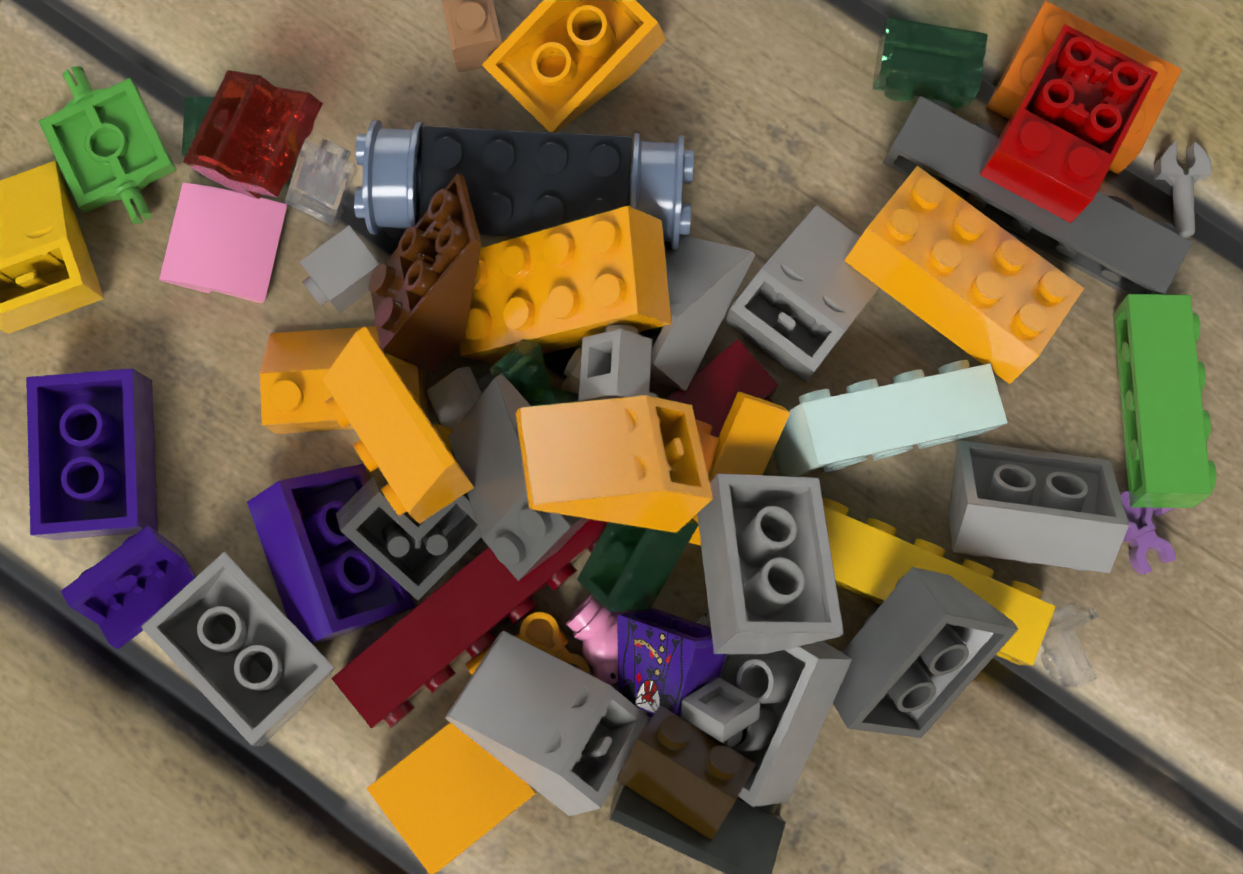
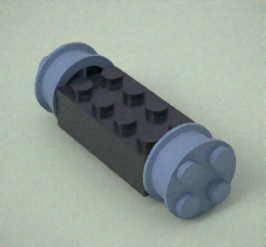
[354,120,694,250]

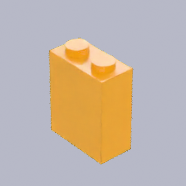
[366,722,537,874]

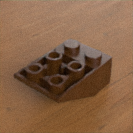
[369,173,481,373]

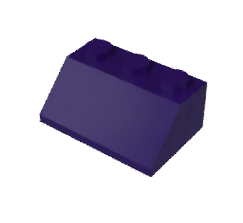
[247,464,415,645]

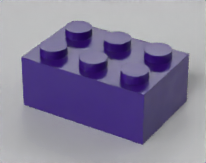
[26,368,158,540]

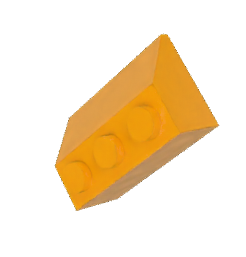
[260,326,428,434]
[323,327,474,524]

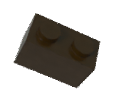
[617,705,756,840]

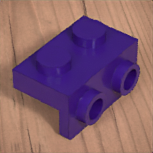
[60,525,197,649]

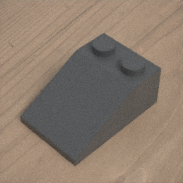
[448,373,589,581]

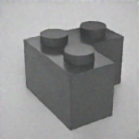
[336,477,482,600]

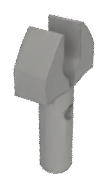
[1154,142,1211,238]

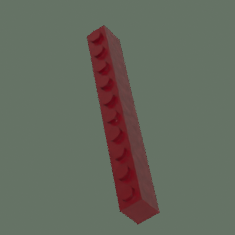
[331,339,779,729]

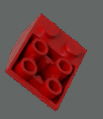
[979,24,1158,223]

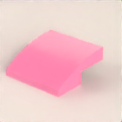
[159,183,287,304]

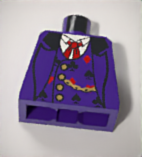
[617,608,726,721]

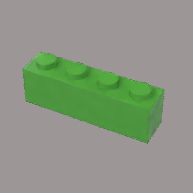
[1113,294,1217,508]

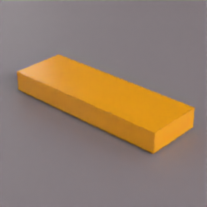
[677,391,790,546]

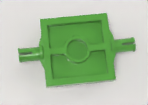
[39,66,177,224]

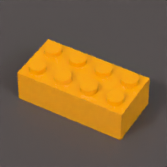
[844,166,1085,384]
[460,206,672,365]

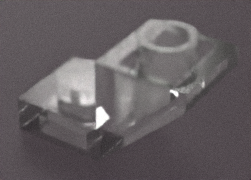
[284,138,358,228]

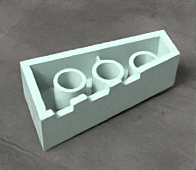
[773,360,1008,477]

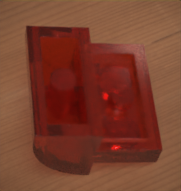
[183,70,323,199]

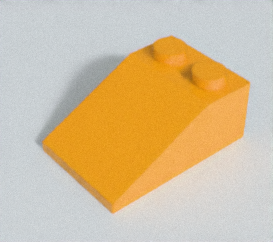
[482,0,666,133]

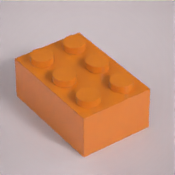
[986,0,1182,175]

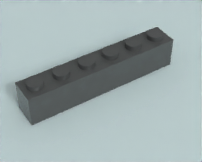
[883,96,1192,296]

